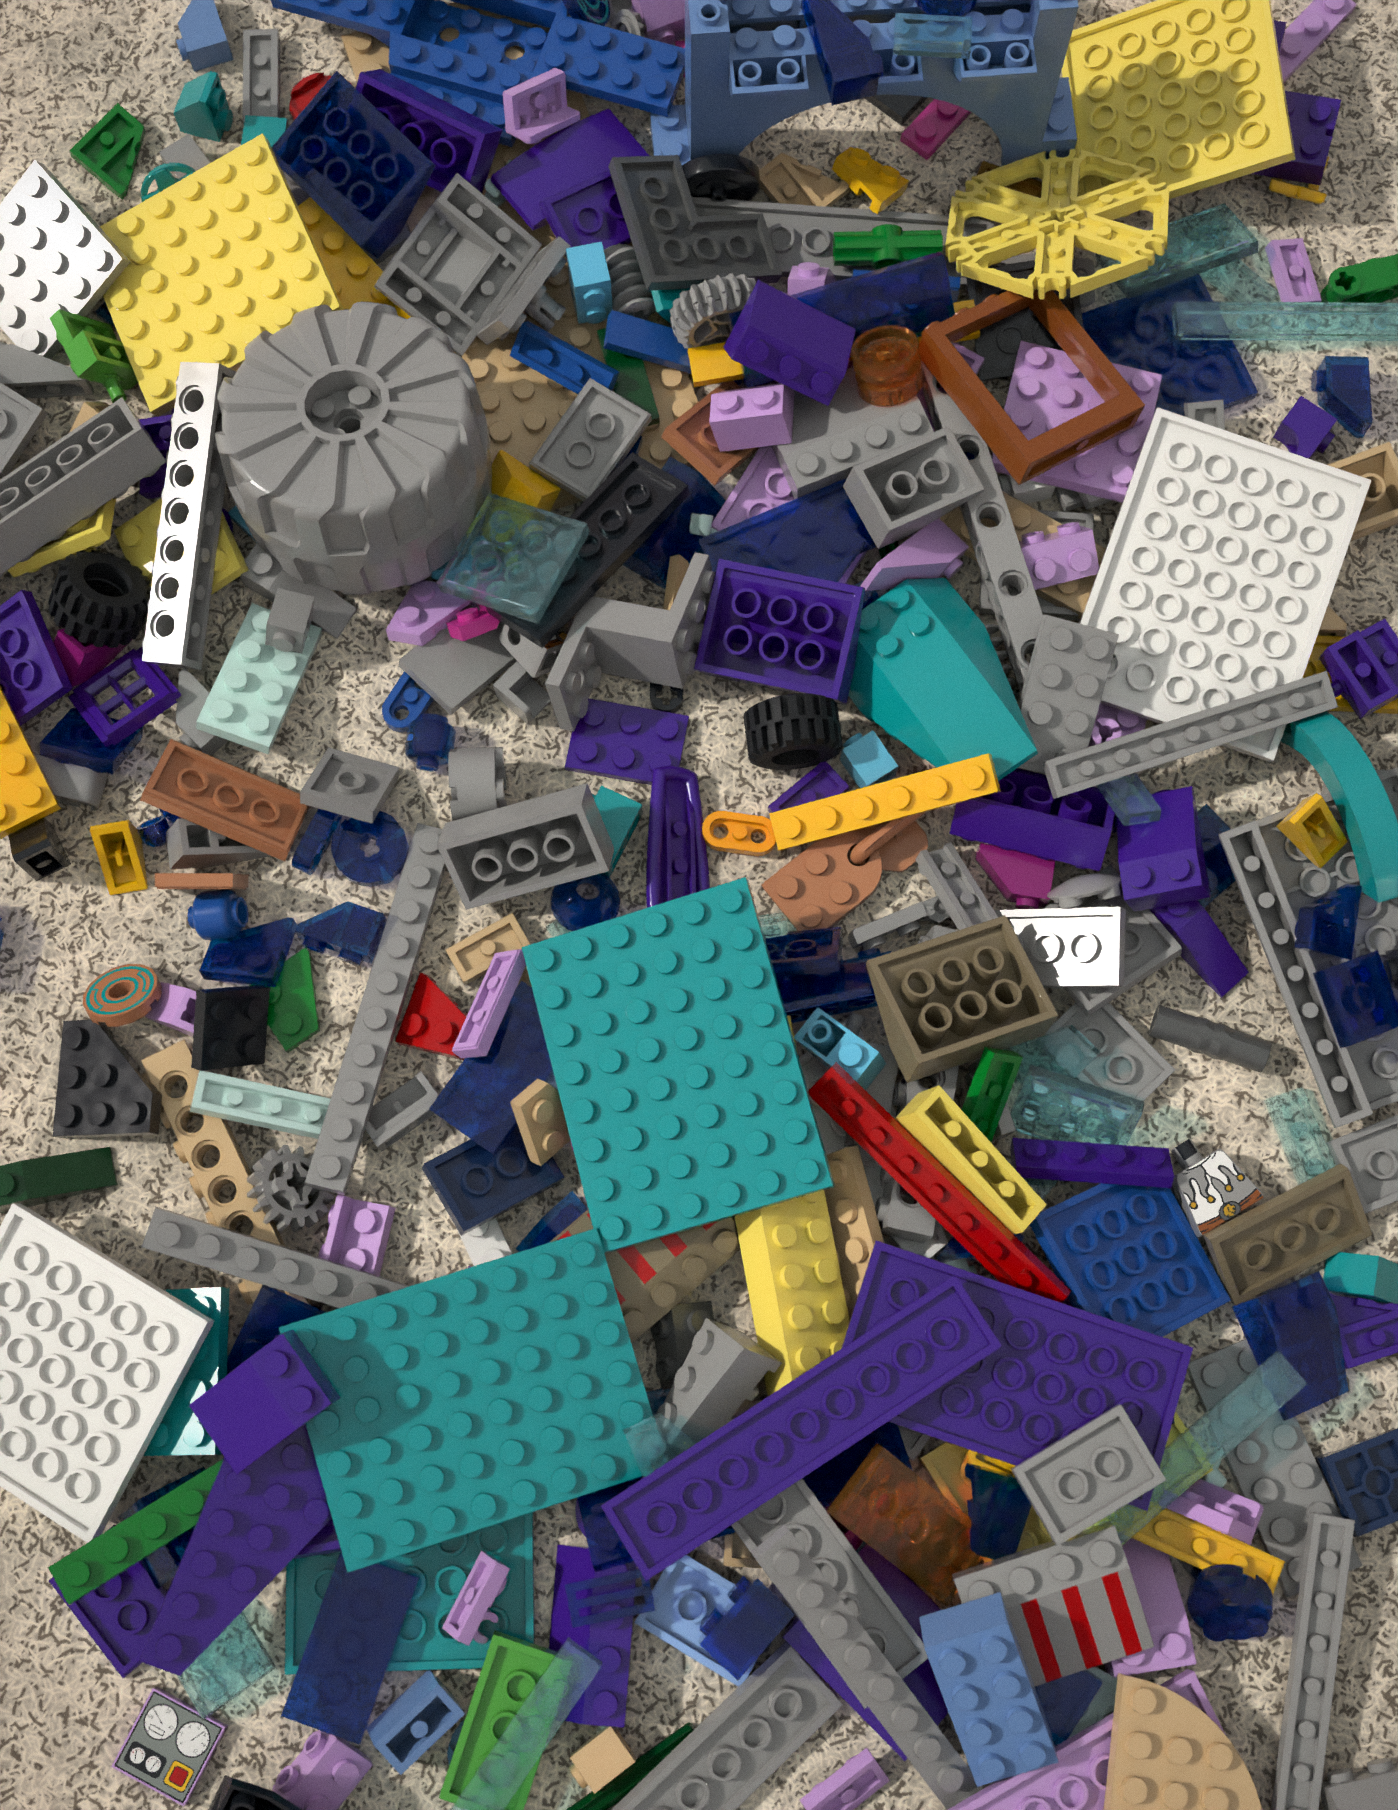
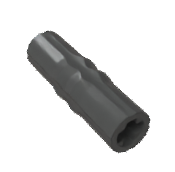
[1148,1005,1272,1073]

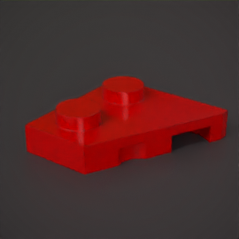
[395,972,468,1060]

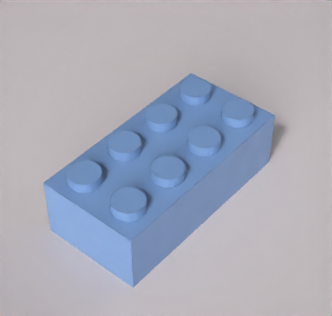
[919,1592,1059,1787]

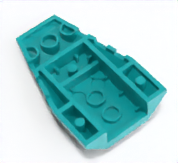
[848,578,1038,781]

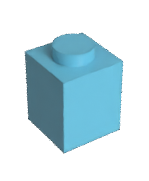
[840,730,899,789]

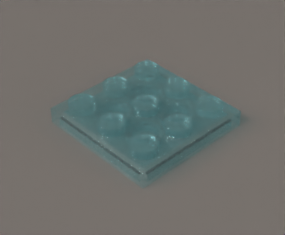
[437,493,590,624]

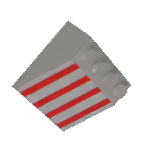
[952,1522,1154,1686]

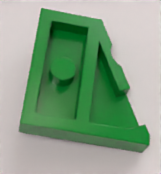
[69,103,146,200]
[249,947,320,1053]

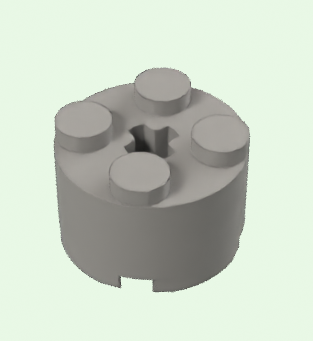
[448,747,507,821]

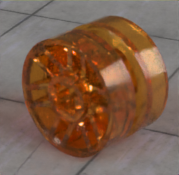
[851,325,924,406]

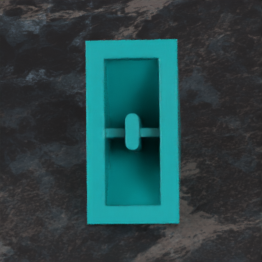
[1321,1252,1398,1304]

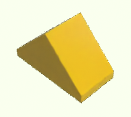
[1276,793,1348,869]
[90,820,148,895]

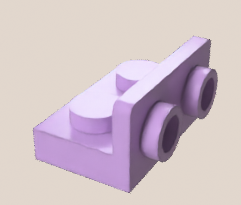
[318,1195,396,1276]
[1158,1479,1264,1545]

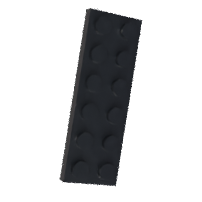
[484,452,690,648]

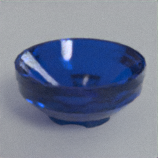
[550,873,620,931]

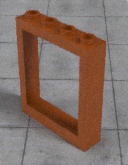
[916,289,1145,485]

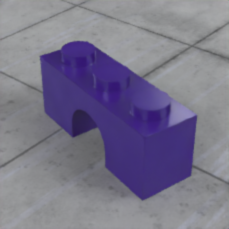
[1273,396,1338,460]

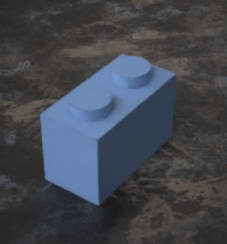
[366,1670,465,1775]

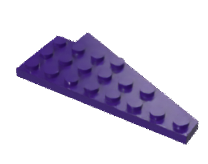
[139,1335,332,1676]

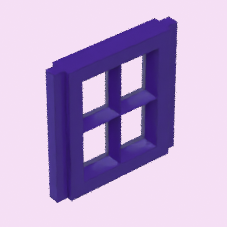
[68,647,182,747]

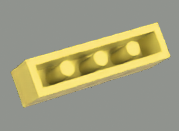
[894,1085,1047,1234]

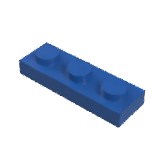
[510,321,619,394]

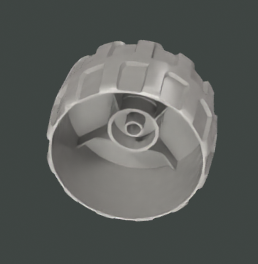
[215,301,492,595]

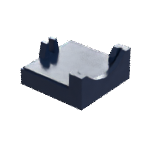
[1315,1428,1398,1537]

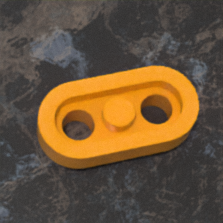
[702,811,776,856]

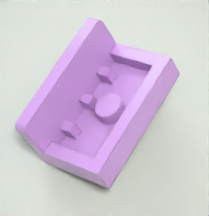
[502,68,581,144]
[1019,522,1099,590]
[272,1722,373,1810]

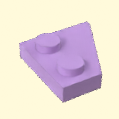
[386,580,478,646]

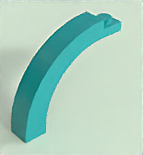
[1281,711,1398,903]

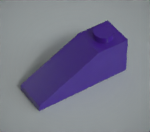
[1150,900,1249,998]

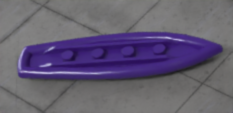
[646,766,710,908]

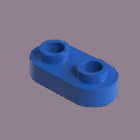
[382,671,434,733]

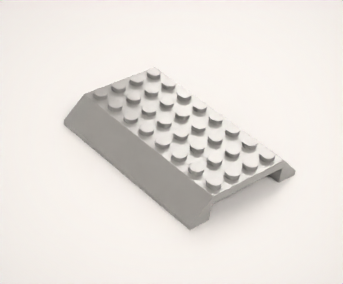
[1218,767,1398,1128]

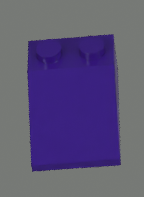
[1116,786,1211,912]
[189,1329,341,1475]

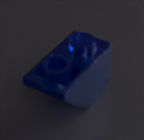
[295,901,387,966]

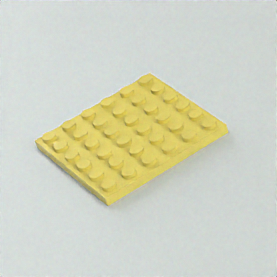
[1062,0,1295,199]
[100,133,344,417]

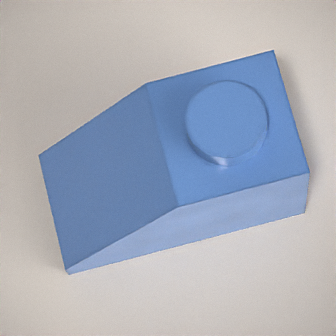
[176,0,234,72]

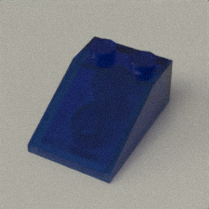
[1232,1271,1348,1421]

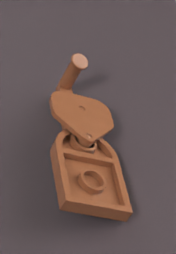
[761,812,928,945]

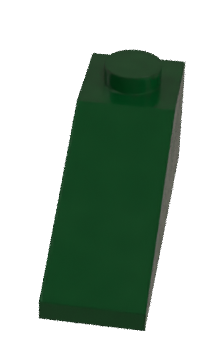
[0,1147,118,1214]

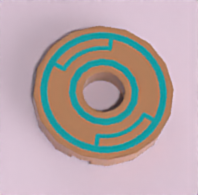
[83,964,162,1027]

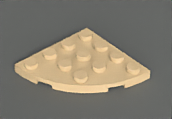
[1104,1673,1262,1810]

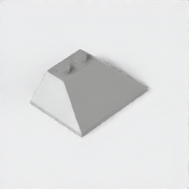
[374,173,542,357]

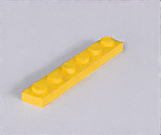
[769,753,1001,850]

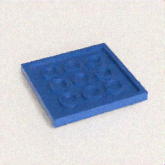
[1030,1183,1231,1337]

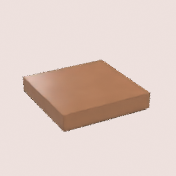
[155,873,249,890]

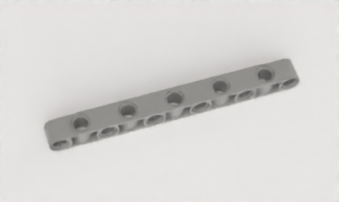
[912,342,1043,693]

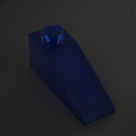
[801,0,884,106]

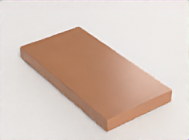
[140,739,310,861]

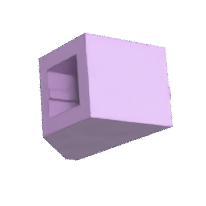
[145,982,196,1037]

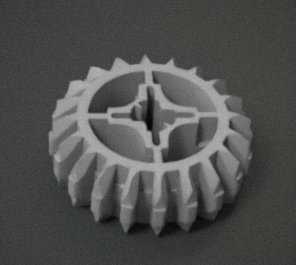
[670,273,756,349]

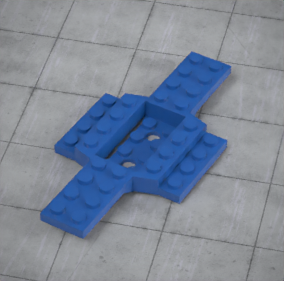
[271,0,685,147]

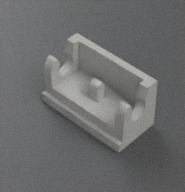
[365,1071,446,1151]

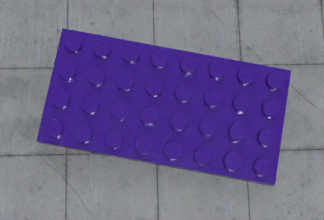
[841,1240,1193,1511]

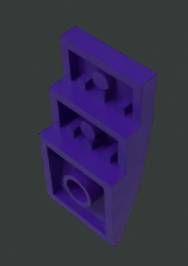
[490,108,650,230]

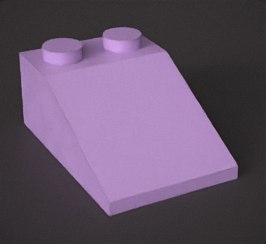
[1104,1538,1197,1678]

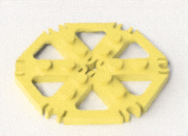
[945,149,1169,300]

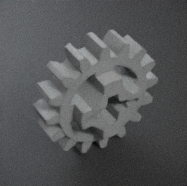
[247,1145,334,1233]

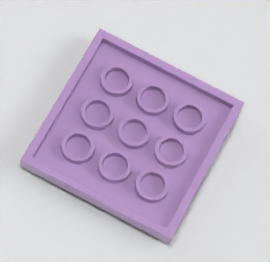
[992,341,1162,503]

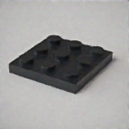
[966,255,1084,382]

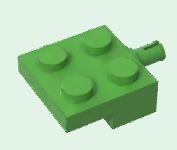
[50,309,138,403]

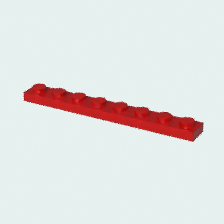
[808,1062,1071,1303]

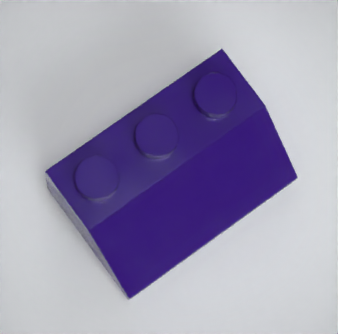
[724,279,856,406]

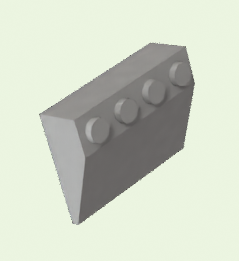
[772,353,934,504]

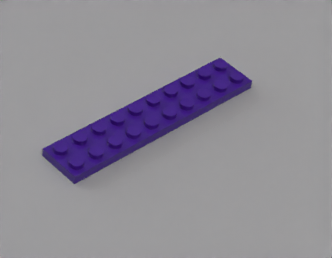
[601,1275,1002,1581]

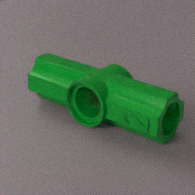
[833,224,943,272]

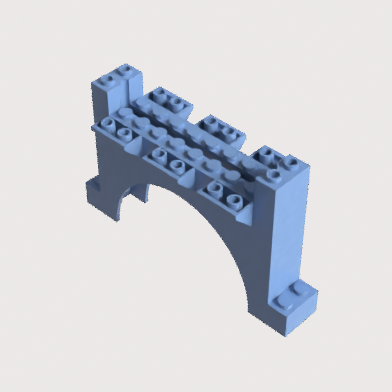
[650,0,1079,166]

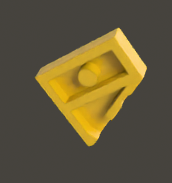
[832,147,909,214]

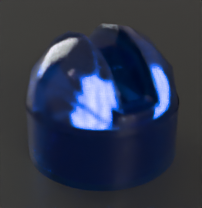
[137,816,170,847]

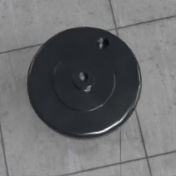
[682,154,760,202]

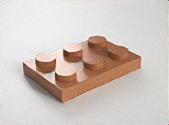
[661,381,760,486]

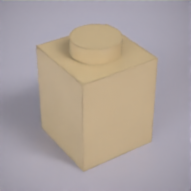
[569,1726,636,1794]

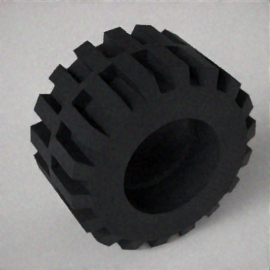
[48,550,151,648]
[744,693,843,770]

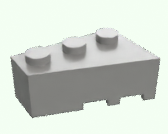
[655,1318,782,1450]

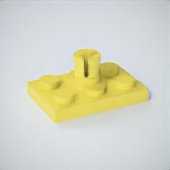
[7,499,116,578]

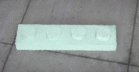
[190,1071,331,1139]

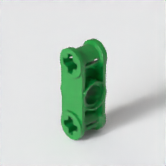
[1320,254,1398,312]

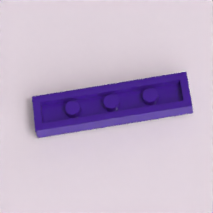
[1010,1138,1174,1188]

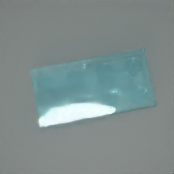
[1096,203,1259,299]

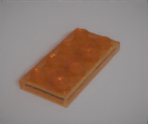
[827,1443,996,1606]

